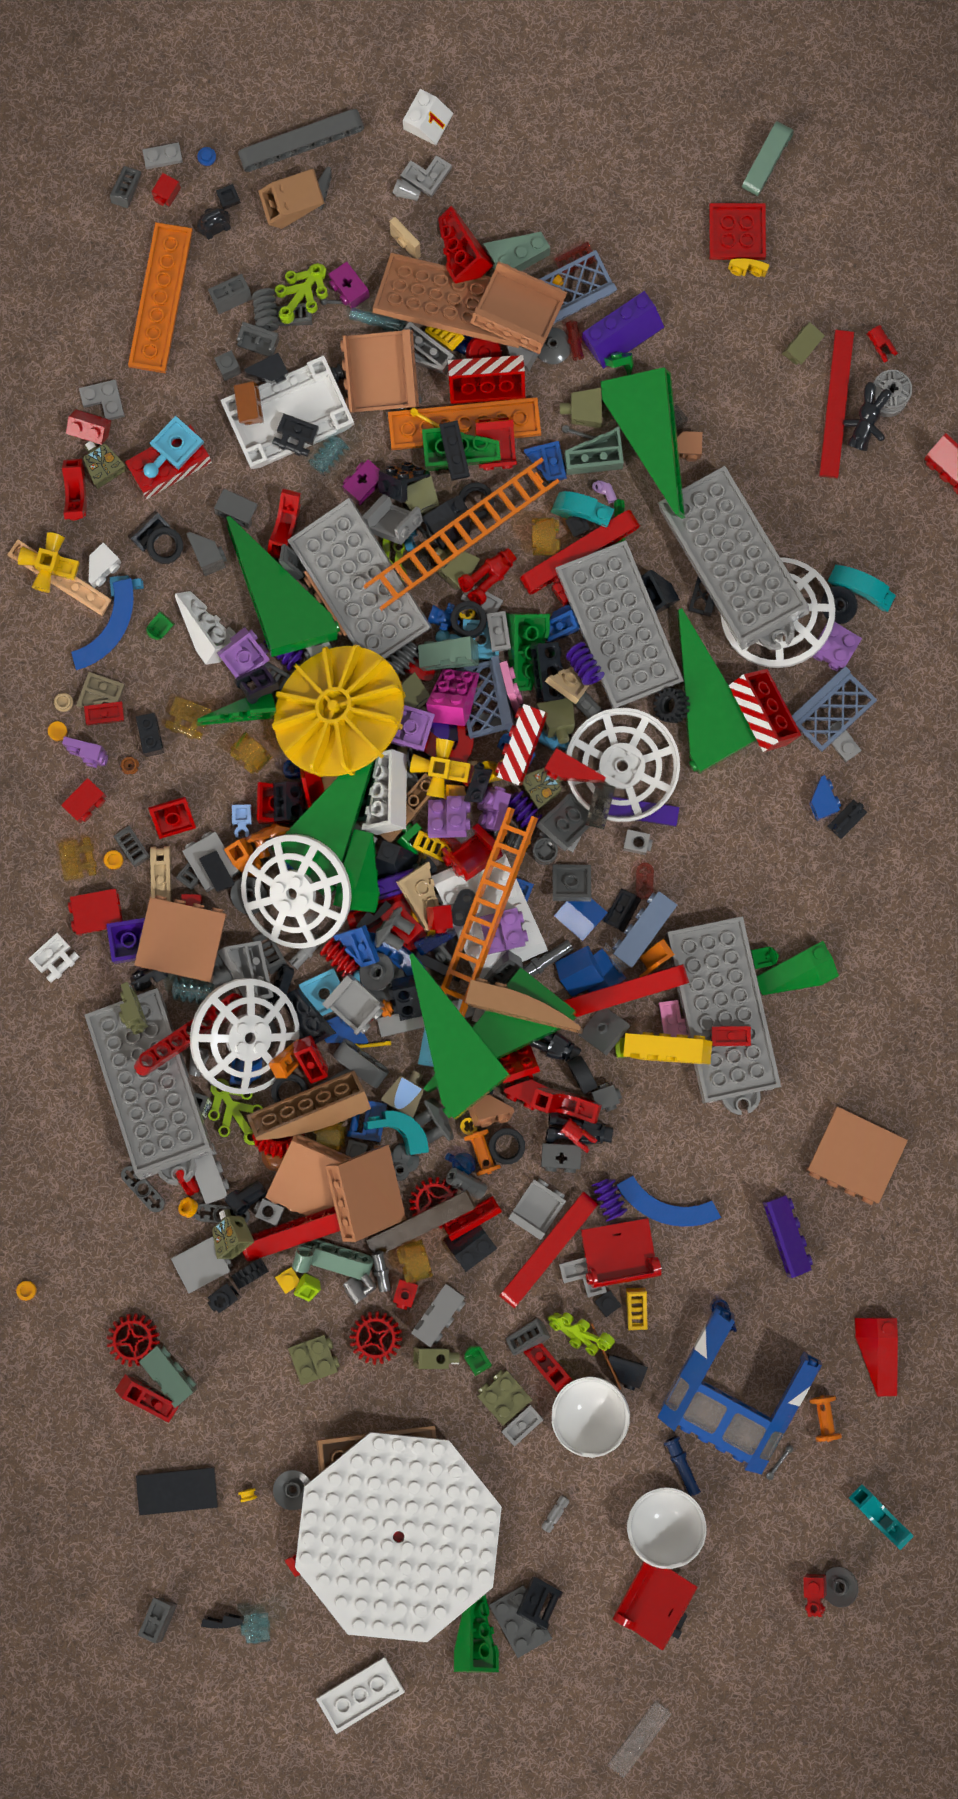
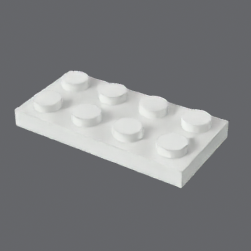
[316,1656,405,1734]

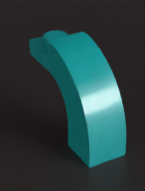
[551,491,614,528]
[828,565,896,612]
[363,1111,429,1155]
[849,1484,914,1550]

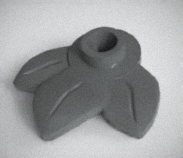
[391,1143,419,1181]

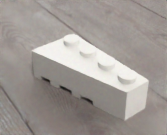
[362,749,407,835]

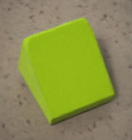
[615,1038,625,1058]
[294,1273,321,1302]

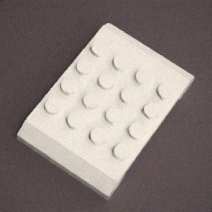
[220,356,355,469]
[431,849,548,979]

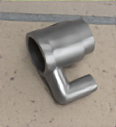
[342,1273,376,1305]

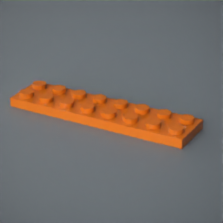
[128,222,193,374]
[388,397,541,451]

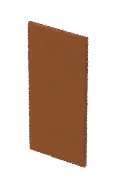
[589,1322,621,1390]

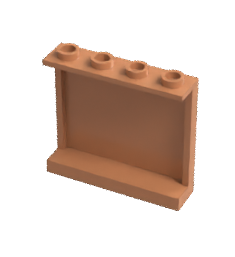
[470,261,567,354]
[340,329,419,413]
[134,895,227,983]
[806,1107,908,1205]
[265,1135,352,1216]
[325,1145,406,1242]

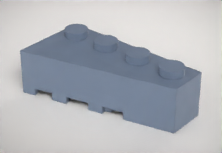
[613,892,677,967]

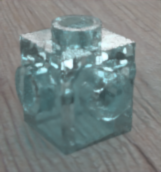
[241,1613,270,1644]

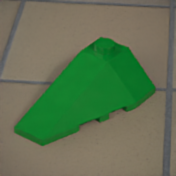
[196,693,276,726]
[757,941,839,996]
[454,1594,499,1673]

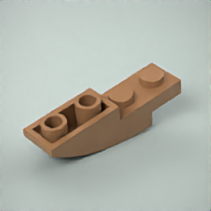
[379,773,432,843]

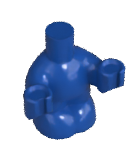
[428,603,460,631]

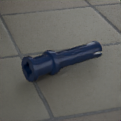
[663,1436,701,1496]

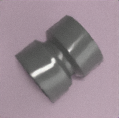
[532,838,558,866]

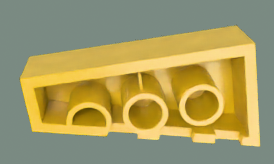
[623,1032,712,1065]

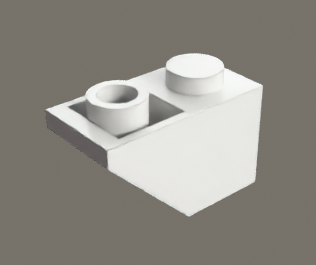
[89,543,121,588]

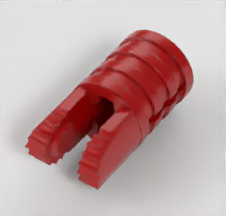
[866,325,898,363]
[560,1118,598,1153]
[175,1170,200,1196]

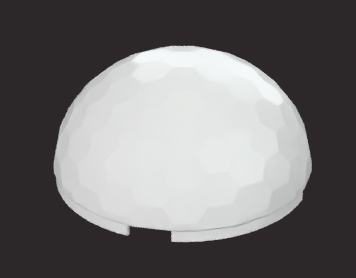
[552,1377,630,1458]
[627,1488,706,1569]

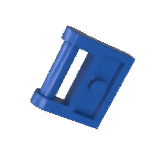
[346,1101,387,1142]

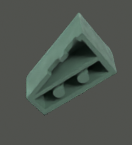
[483,232,550,271]
[564,427,624,475]
[418,636,479,671]
[139,1345,197,1408]

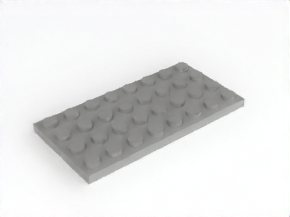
[288,498,432,659]
[556,540,684,709]

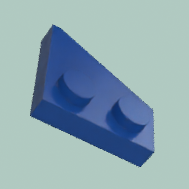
[524,441,567,483]
[333,925,380,967]
[325,1016,369,1044]

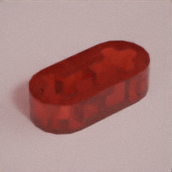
[635,863,654,900]

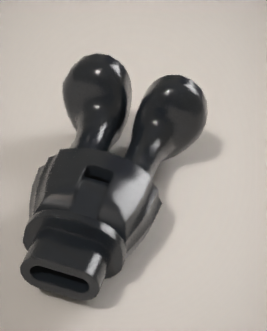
[528,1032,581,1062]
[545,1112,613,1145]

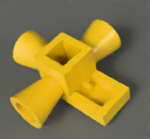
[18,532,80,593]
[410,738,471,798]

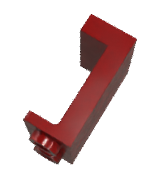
[475,416,517,471]
[441,823,503,881]
[68,889,123,936]

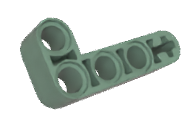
[742,121,794,196]
[292,1239,373,1280]

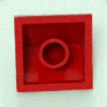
[257,782,289,824]
[148,797,196,839]

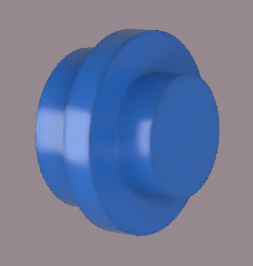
[197,147,216,166]

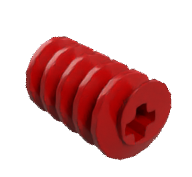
[320,937,360,978]

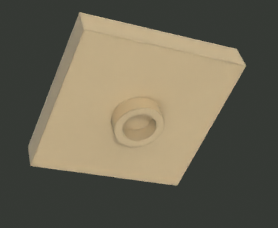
[389,217,421,259]

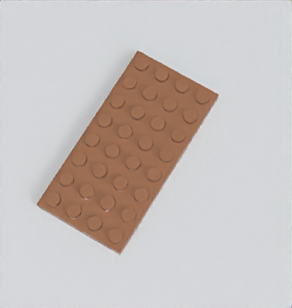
[372,253,519,348]

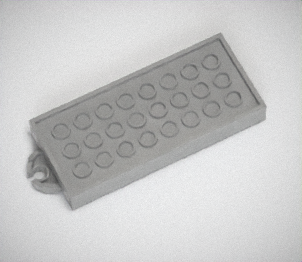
[658,466,809,650]
[665,916,781,1115]
[85,988,214,1186]

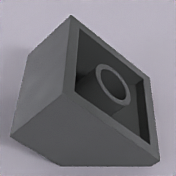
[186,532,227,576]

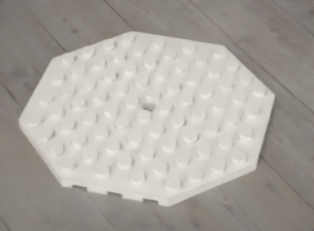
[295,1432,502,1642]

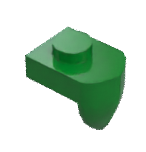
[605,352,633,375]
[146,611,175,640]
[397,823,422,854]
[751,946,779,969]
[464,1345,492,1376]

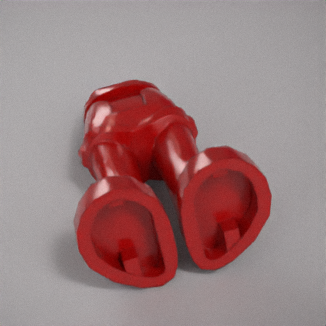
[458,548,517,606]

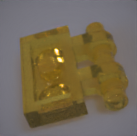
[165,696,212,740]
[58,837,97,881]

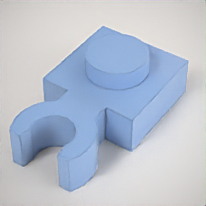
[232,804,252,838]

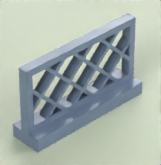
[540,250,617,323]
[456,655,515,739]
[792,666,877,752]

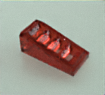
[555,242,596,274]

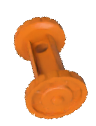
[464,1129,501,1176]
[809,1395,842,1442]

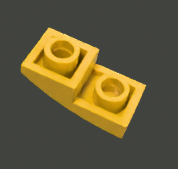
[728,259,770,277]

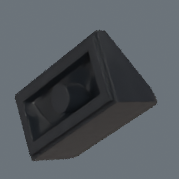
[128,511,170,552]
[199,851,235,893]
[603,888,641,932]

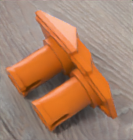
[245,823,291,859]

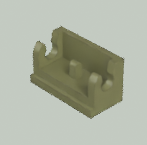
[782,322,825,365]

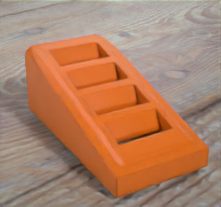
[269,1039,300,1078]

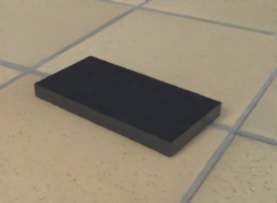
[136,1467,218,1516]

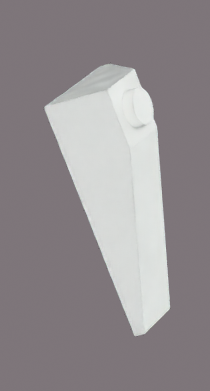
[175,591,236,665]

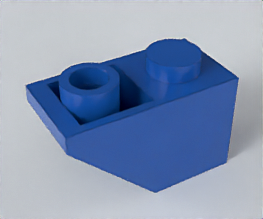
[809,775,841,821]

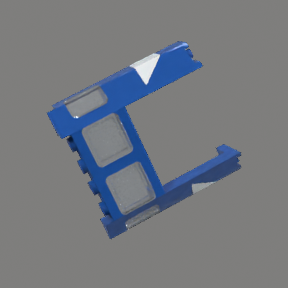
[657,1304,822,1475]

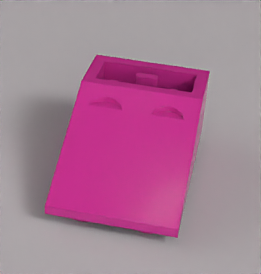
[426,669,479,726]

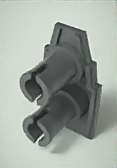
[374,906,415,951]
[414,1098,454,1144]

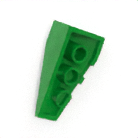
[422,428,501,471]
[506,613,550,691]
[333,829,380,913]

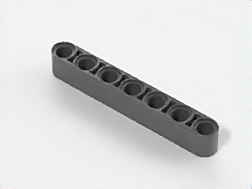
[238,109,364,172]

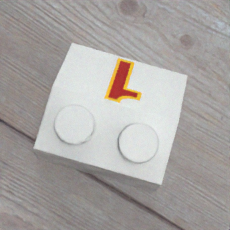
[403,89,453,145]

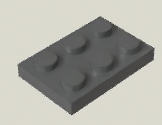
[537,792,599,851]
[489,1585,552,1658]

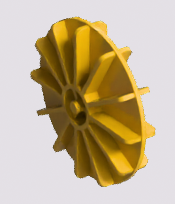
[272,644,406,777]

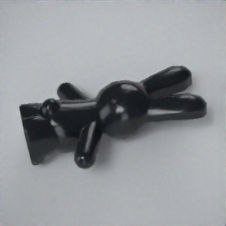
[843,382,892,451]

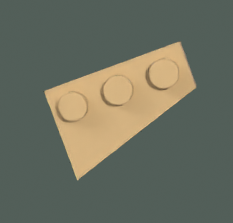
[545,666,589,704]
[396,862,439,931]

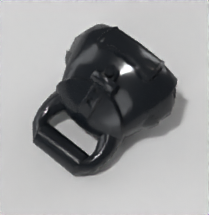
[197,208,231,240]

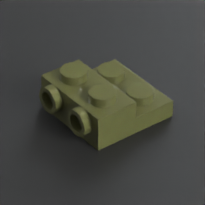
[119,982,148,1034]
[288,1334,340,1385]
[477,1370,532,1426]

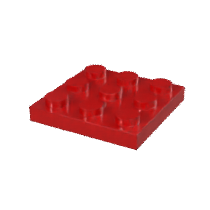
[709,203,766,260]

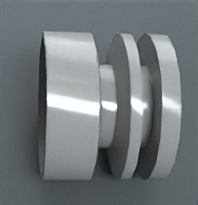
[873,370,912,417]

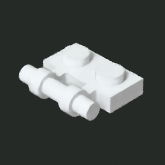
[28,933,80,983]

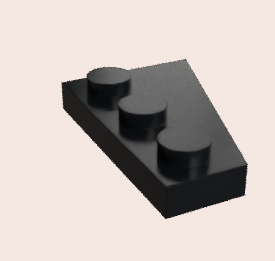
[285,988,336,1044]

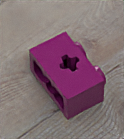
[328,261,370,309]
[342,459,380,506]

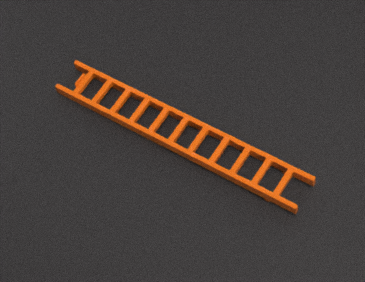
[363,457,560,611]
[441,807,538,1017]

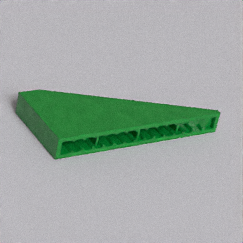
[601,367,685,519]
[226,516,340,657]
[677,608,757,774]
[272,760,375,897]
[409,953,511,1120]
[424,967,576,1093]

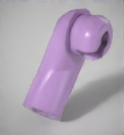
[592,480,617,504]

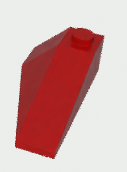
[438,206,494,284]
[854,1317,898,1397]

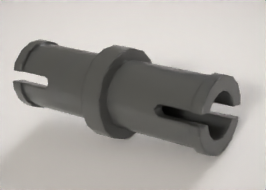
[371,1251,391,1292]

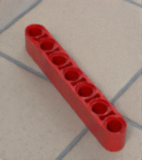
[519,510,641,595]
[563,964,689,1017]
[134,993,243,1076]
[499,1191,599,1308]
[242,1206,340,1261]

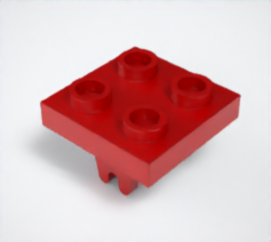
[498,1045,540,1086]

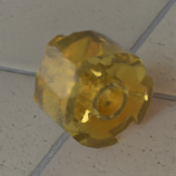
[531,517,560,556]
[229,731,273,774]
[314,1121,346,1153]
[397,1239,433,1283]

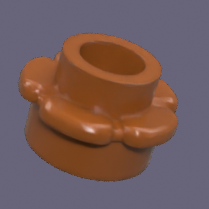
[120,756,139,775]

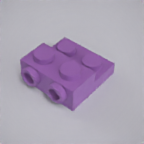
[812,622,862,671]
[217,627,270,678]
[391,705,435,752]
[62,737,108,768]
[477,786,511,831]
[428,796,471,838]
[479,908,528,955]

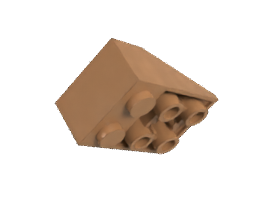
[258,169,325,229]

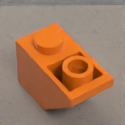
[224,837,263,877]

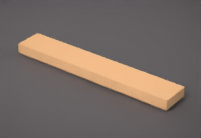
[7,540,113,616]

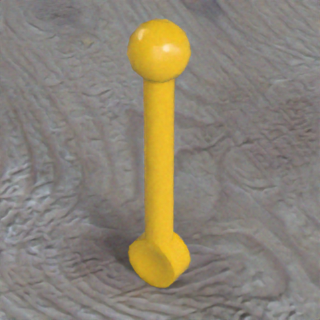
[410,408,440,428]
[354,1041,391,1048]

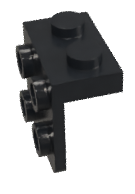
[378,462,430,503]

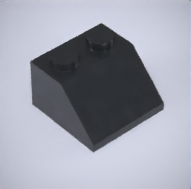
[443,1225,497,1272]

